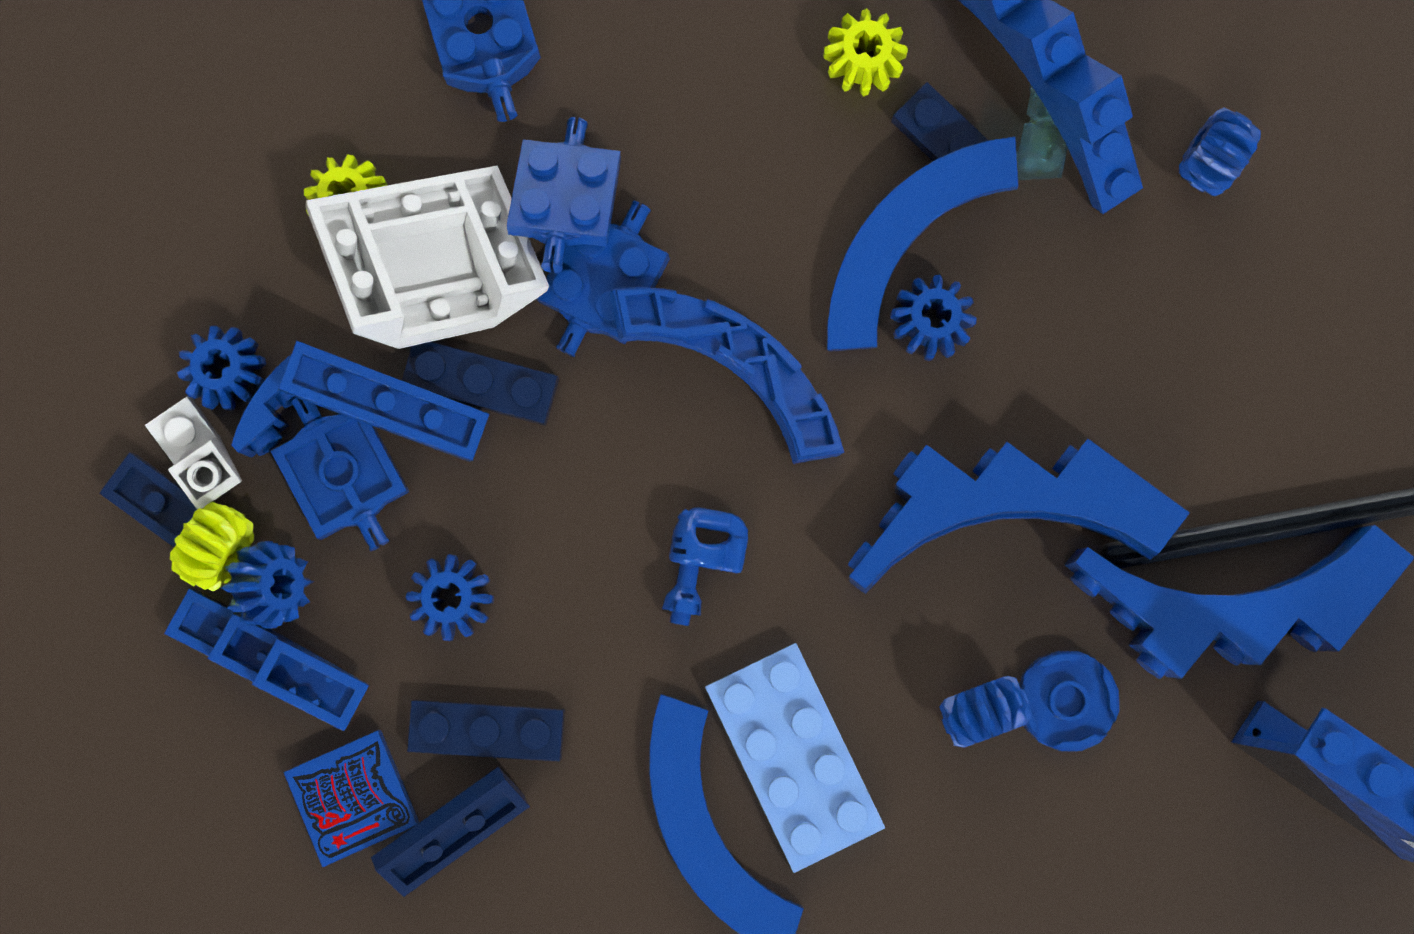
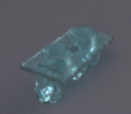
[1016,84,1068,180]

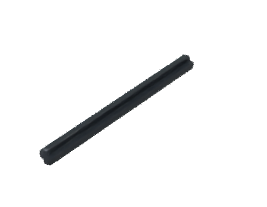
[1103,488,1414,569]

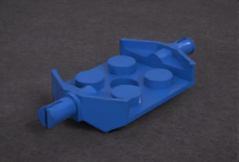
[422,0,541,122]

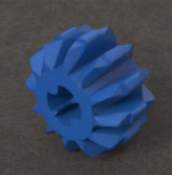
[1179,107,1261,197]
[890,275,977,361]
[177,326,266,411]
[221,541,314,629]
[406,554,494,641]
[939,676,1032,748]

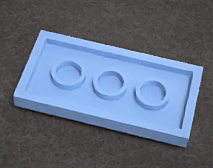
[705,643,885,873]

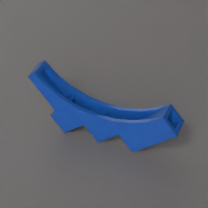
[959,0,1143,214]
[848,439,1190,594]
[1064,525,1414,679]

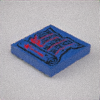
[283,730,420,867]

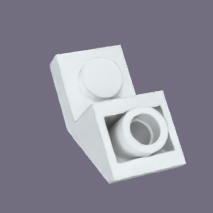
[145,396,242,509]

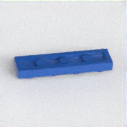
[277,341,489,462]

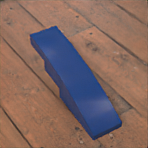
[164,588,369,731]

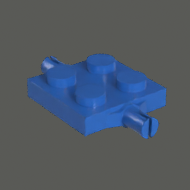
[507,117,621,273]
[537,201,670,357]
[271,397,410,551]

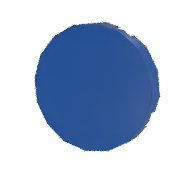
[1019,651,1120,751]

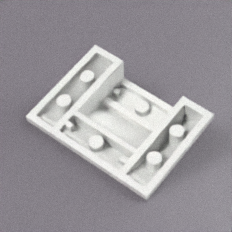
[305,165,549,349]

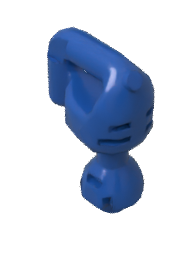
[662,507,748,626]

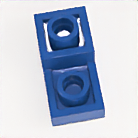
[231,356,295,458]

